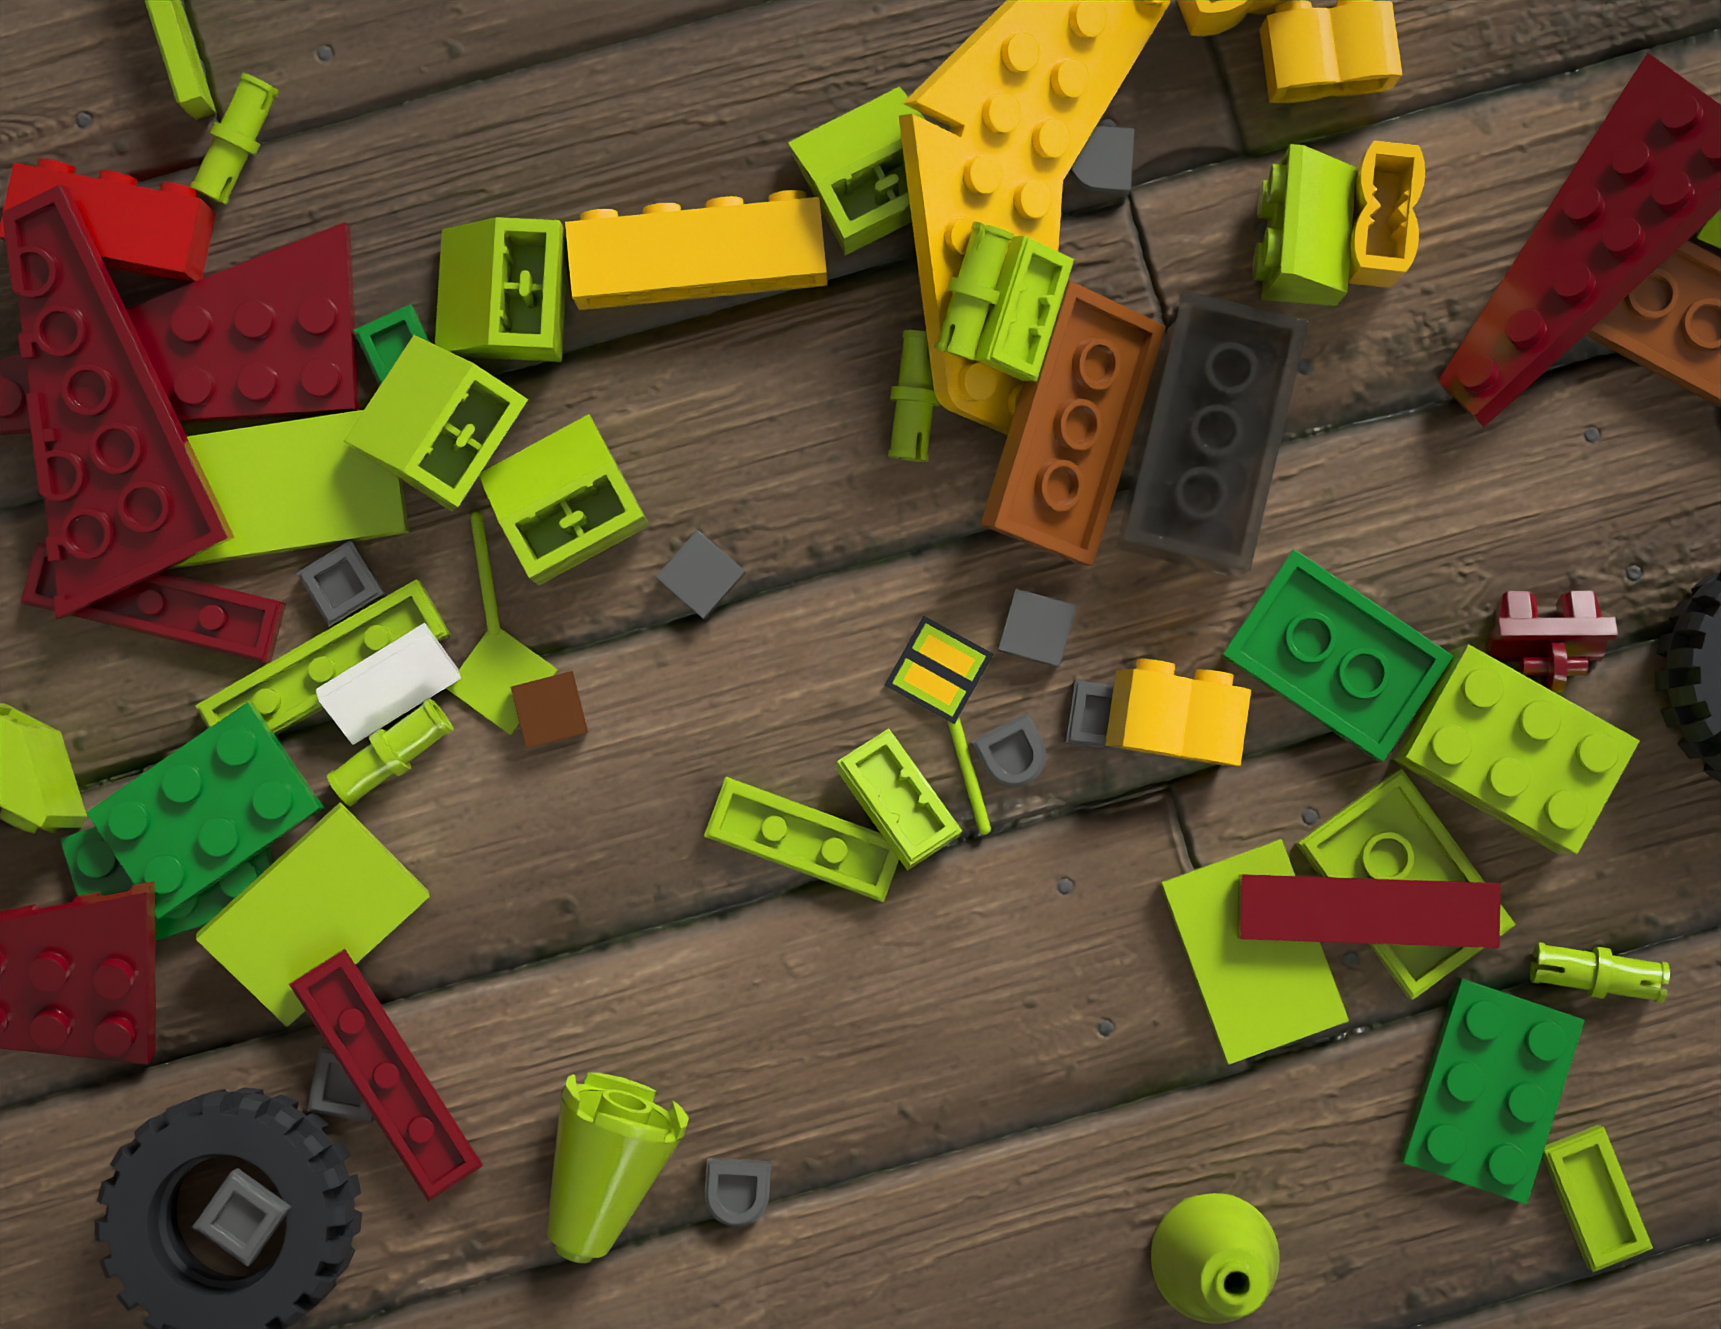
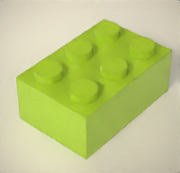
[1391,644,1640,854]

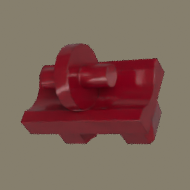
[1485,591,1618,694]

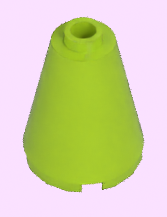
[547,1072,689,1263]
[1151,1193,1280,1324]

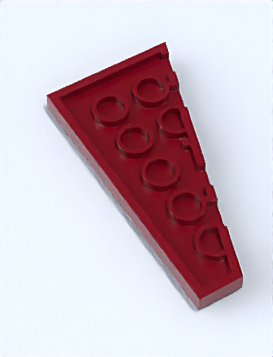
[1438,52,1721,427]
[2,185,235,619]
[0,222,360,435]
[0,881,156,1064]

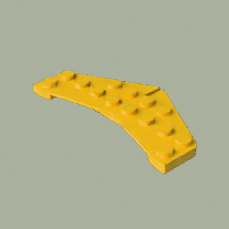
[898,0,1172,435]

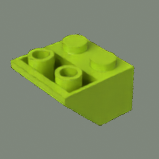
[788,86,927,256]
[1253,144,1357,306]
[435,217,568,362]
[344,335,528,512]
[479,414,650,586]
[0,703,87,833]

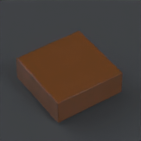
[510,671,588,748]

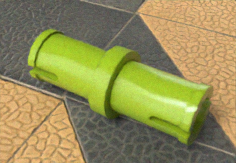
[189,73,280,205]
[934,221,1014,360]
[888,330,940,462]
[327,698,454,807]
[1530,942,1670,1003]

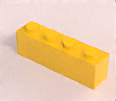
[565,190,828,310]

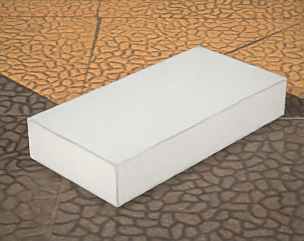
[315,623,461,745]

